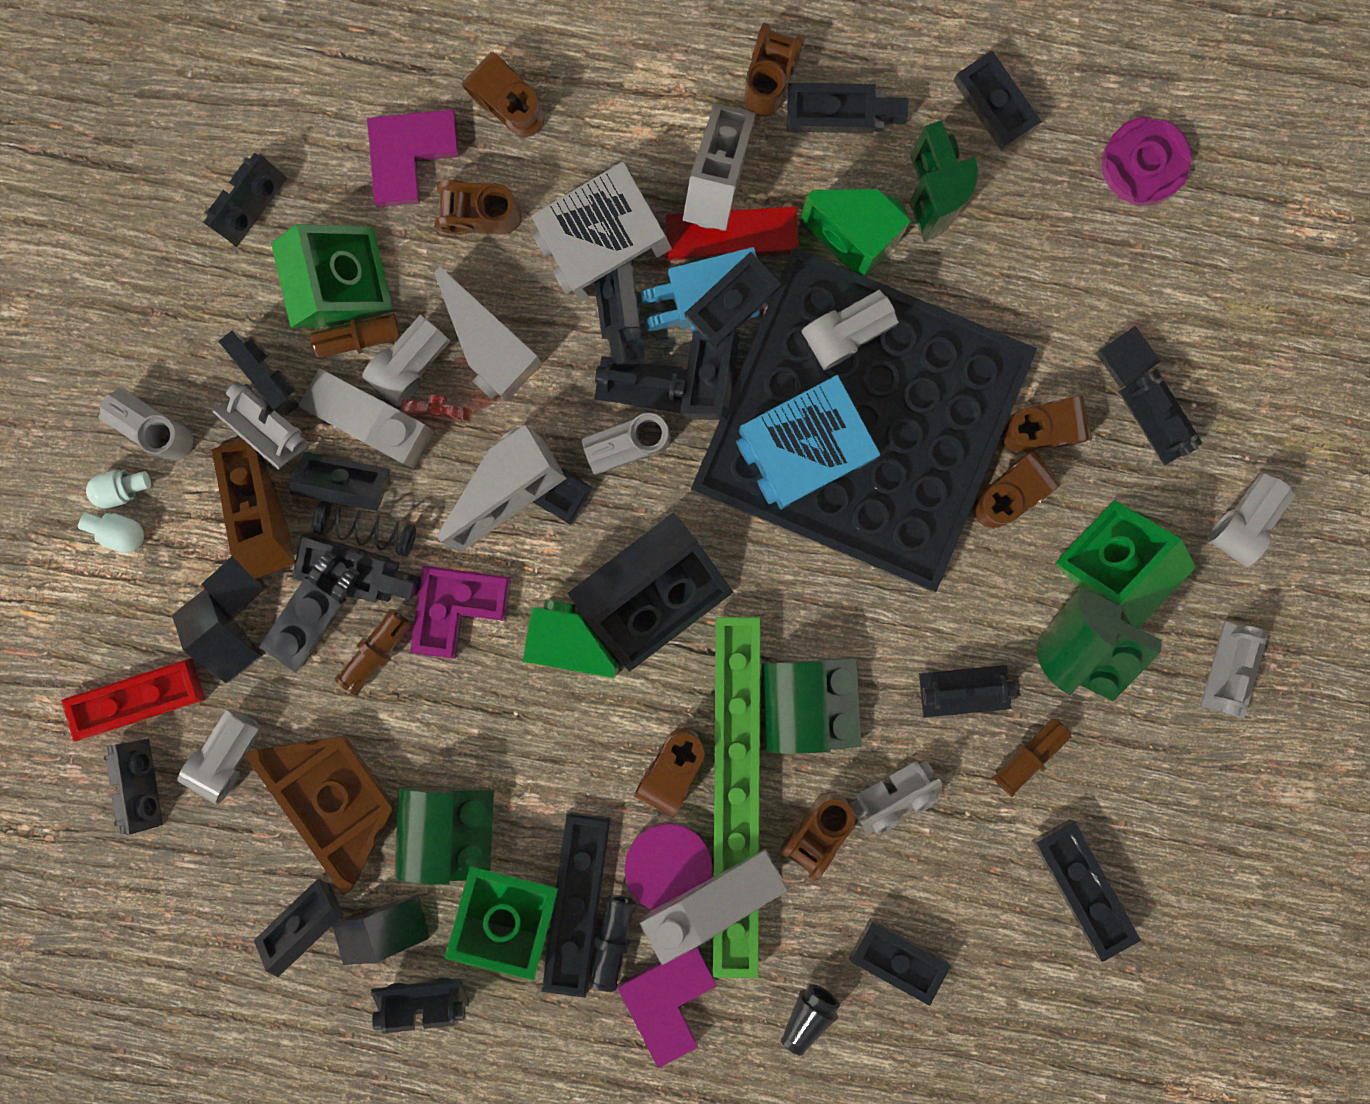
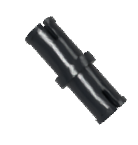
[589,895,636,992]

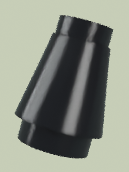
[781,984,840,1056]

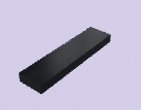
[541,811,611,998]

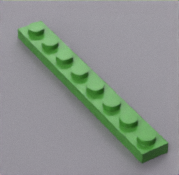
[713,617,760,978]

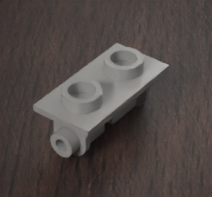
[213,381,309,470]
[1200,622,1268,719]
[850,761,943,835]

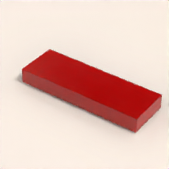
[666,206,799,261]
[61,659,205,742]

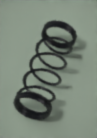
[312,501,416,557]

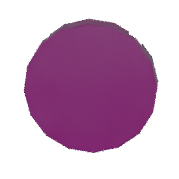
[1102,117,1192,206]
[624,822,713,910]

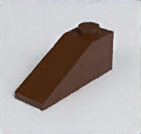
[212,438,296,579]

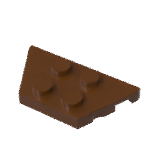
[244,735,396,896]

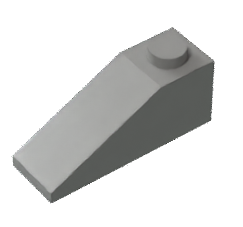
[683,103,756,231]
[434,267,542,402]
[298,368,435,470]
[437,424,566,552]
[640,849,788,965]

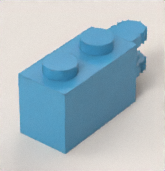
[637,247,767,332]

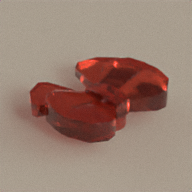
[401,394,472,423]

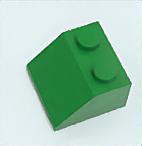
[799,189,911,277]
[271,224,393,328]
[1055,500,1196,628]
[522,600,620,679]
[444,866,558,981]

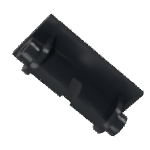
[202,153,287,247]
[594,356,687,413]
[1118,368,1202,466]
[918,665,1016,718]
[104,738,163,835]
[371,978,469,1034]

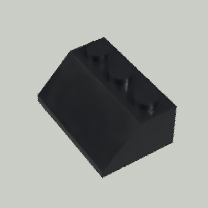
[567,512,734,672]

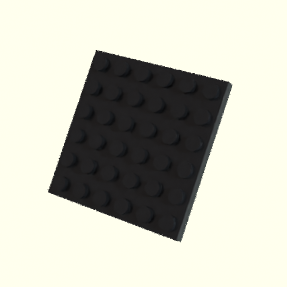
[691,247,1037,593]

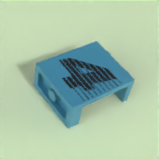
[736,375,880,510]

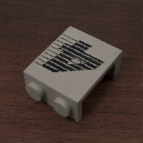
[531,161,672,302]

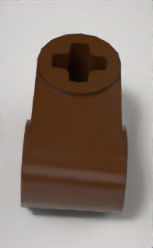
[744,23,805,116]
[461,51,545,137]
[434,180,522,235]
[1000,396,1092,452]
[974,449,1062,529]
[634,727,704,818]
[777,792,855,881]

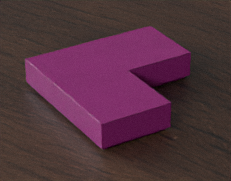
[367,109,460,208]
[410,565,511,659]
[617,946,717,1068]

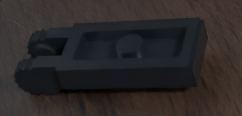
[259,550,360,673]

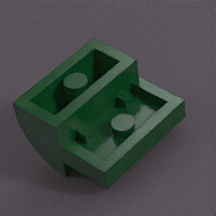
[909,120,978,242]
[1037,587,1162,701]
[762,658,862,754]
[394,786,494,885]

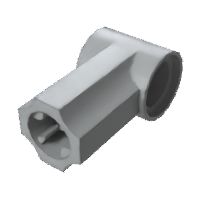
[801,290,899,370]
[362,315,451,407]
[98,387,193,461]
[581,413,671,475]
[1208,473,1296,567]
[178,709,263,805]

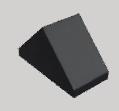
[172,589,263,683]
[332,895,430,965]

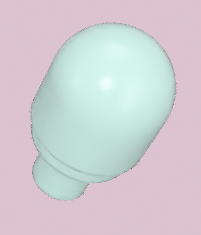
[86,469,151,508]
[78,512,144,553]

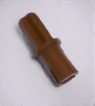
[310,313,401,358]
[991,718,1072,797]

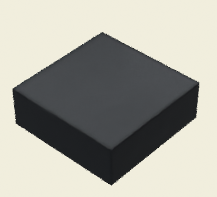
[1095,326,1161,388]
[533,468,594,525]
[201,556,268,617]

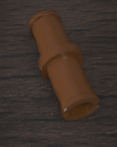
[335,609,413,695]

